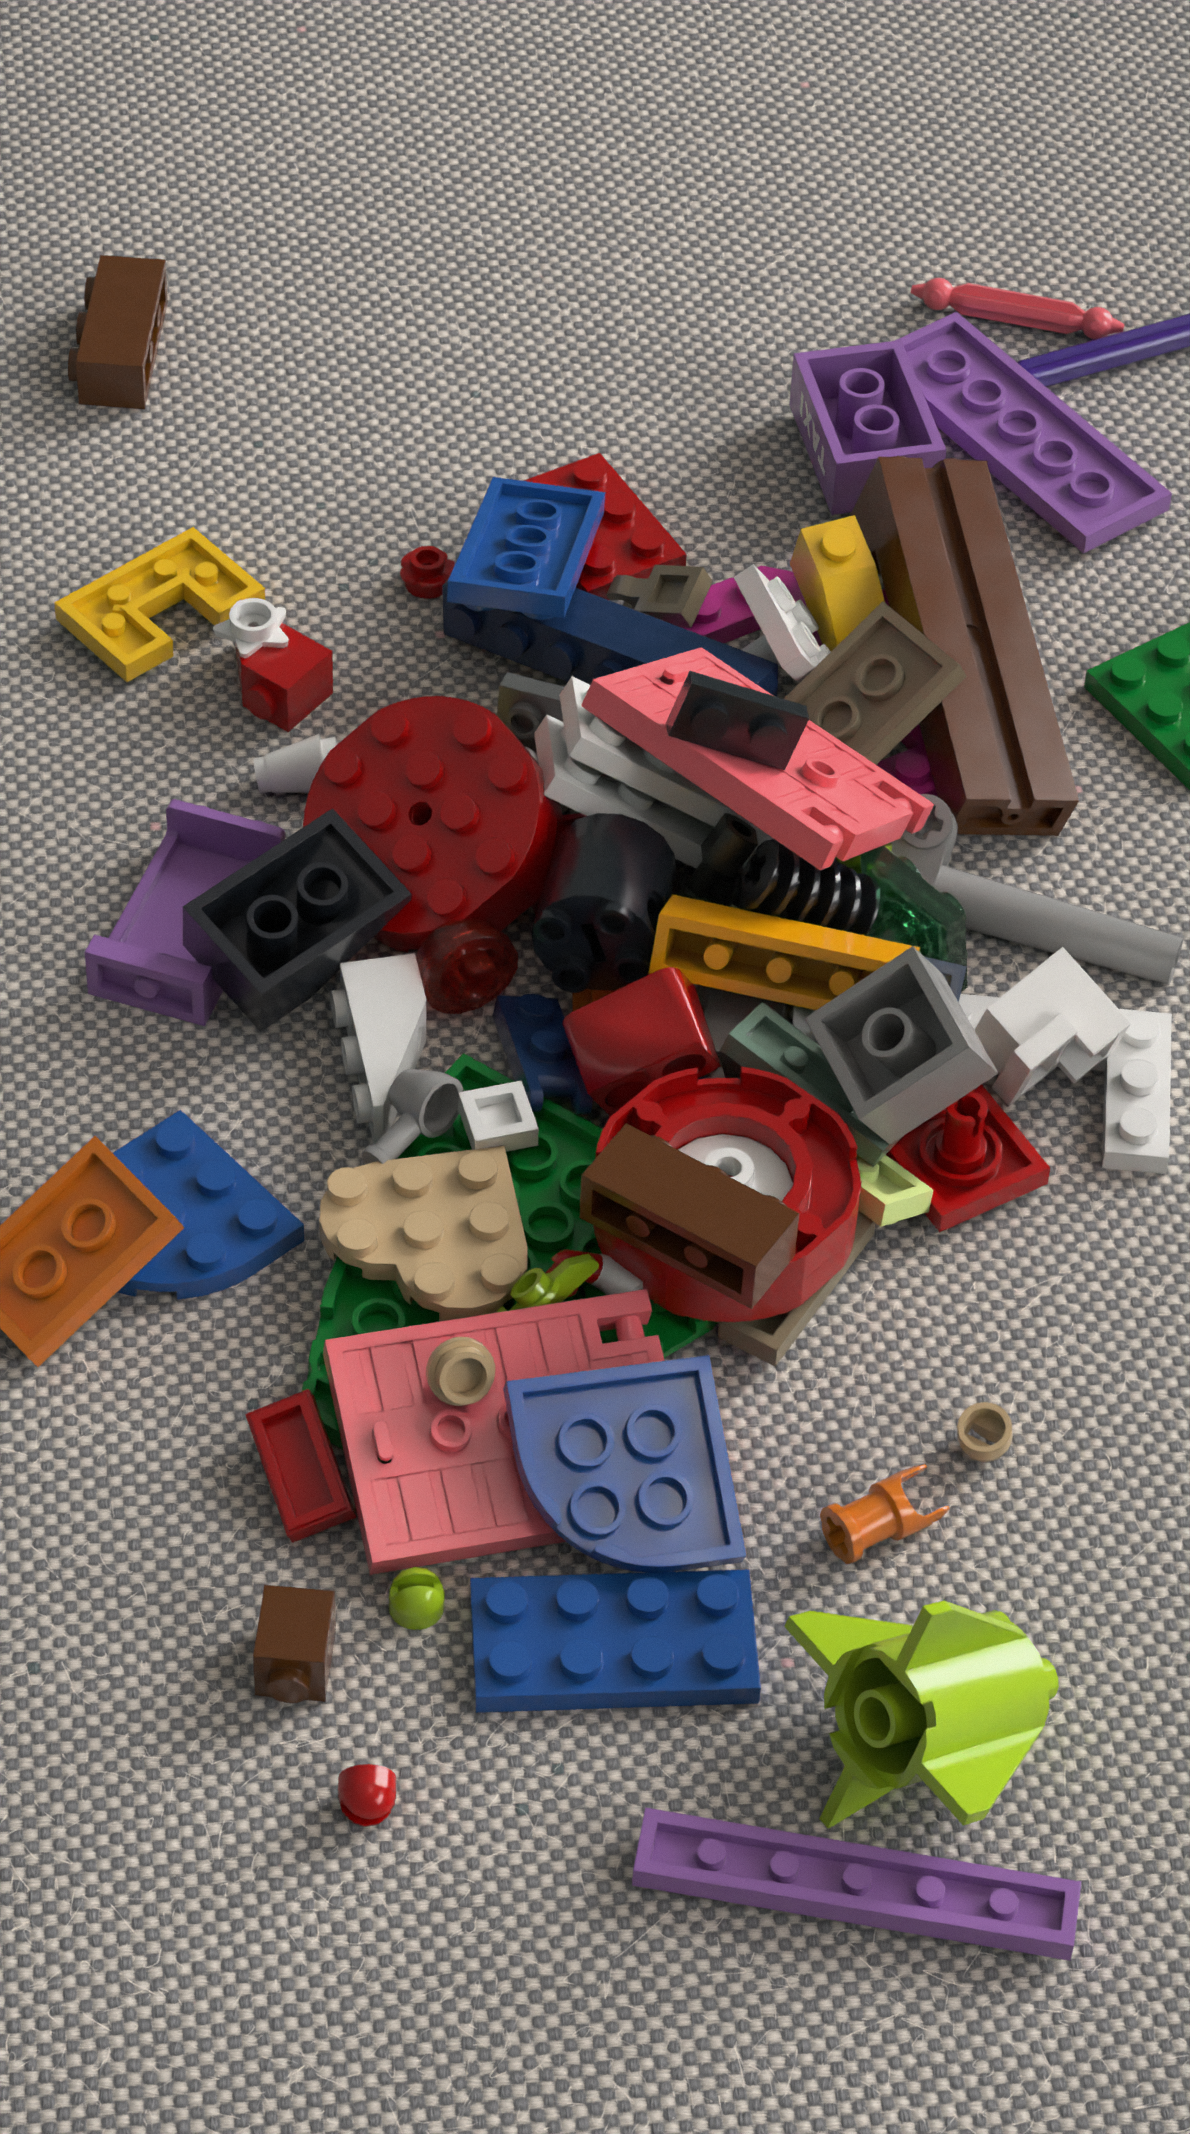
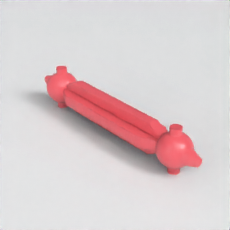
[911,278,1125,340]

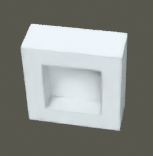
[458,1081,539,1152]

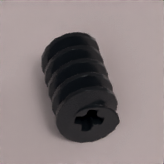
[737,839,881,936]

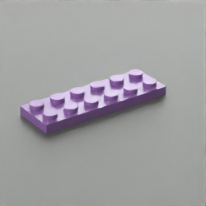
[895,311,1172,554]

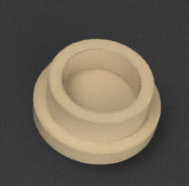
[426,1337,495,1406]

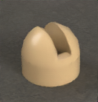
[957,1402,1012,1463]

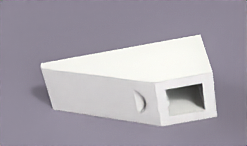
[330,953,426,1145]

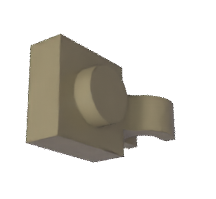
[606,565,713,628]

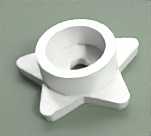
[213,598,289,658]

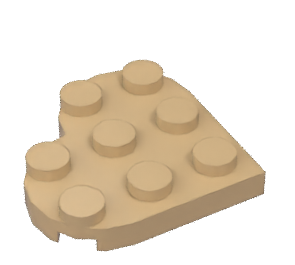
[319,1146,528,1321]

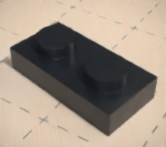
[666,670,809,770]

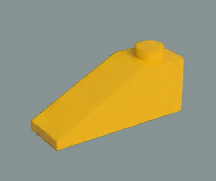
[790,515,885,651]

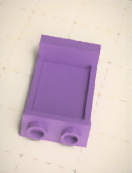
[85,799,285,1026]

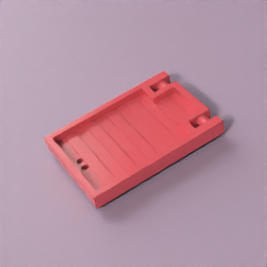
[581,647,935,870]
[323,1289,665,1575]

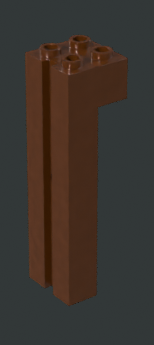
[850,456,1079,836]

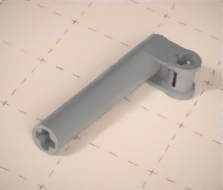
[877,794,1183,985]

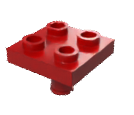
[886,1084,1050,1233]

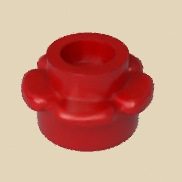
[400,546,455,599]

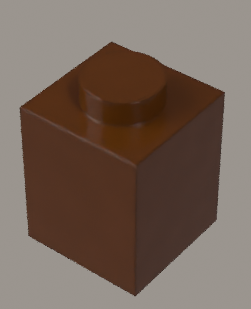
[253,1585,336,1703]

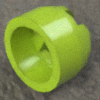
[389,1567,445,1630]

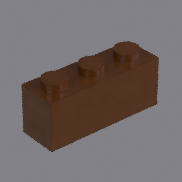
[68,255,168,409]
[579,1123,799,1309]

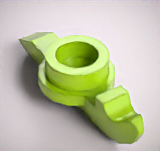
[497,1254,599,1312]

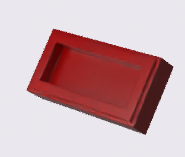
[245,1389,357,1543]

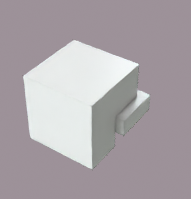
[974,947,1131,1107]

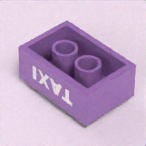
[789,340,946,515]

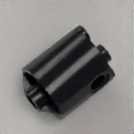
[531,813,677,993]

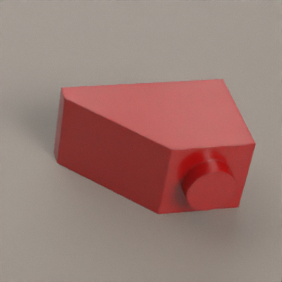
[235,599,333,732]

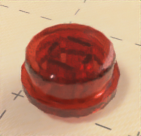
[416,917,518,1014]

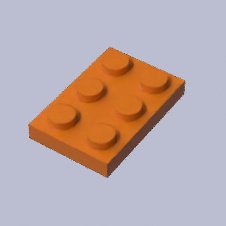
[0,1136,185,1367]

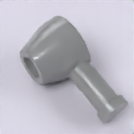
[362,1069,463,1164]

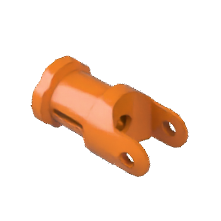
[820,1464,950,1564]

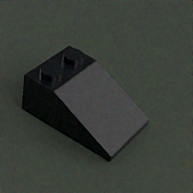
[183,808,412,1032]

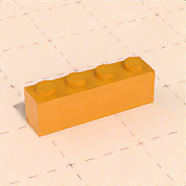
[648,895,920,1010]

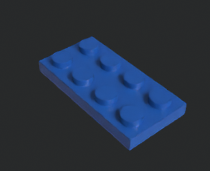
[447,477,606,620]
[470,1569,761,1713]

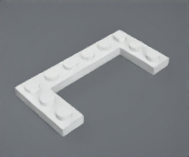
[792,994,1172,1174]

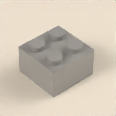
[805,946,998,1144]

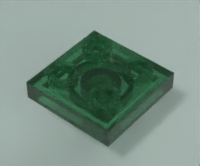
[860,845,968,992]

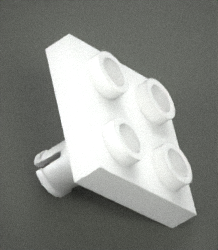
[734,564,831,684]

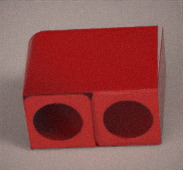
[562,967,721,1116]

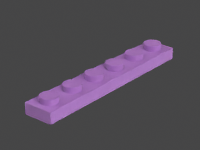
[632,1808,1081,1961]

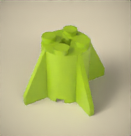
[784,1600,1059,1828]

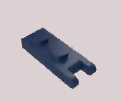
[492,994,593,1114]

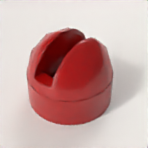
[338,1764,396,1827]

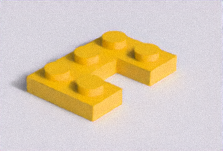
[54,527,265,682]

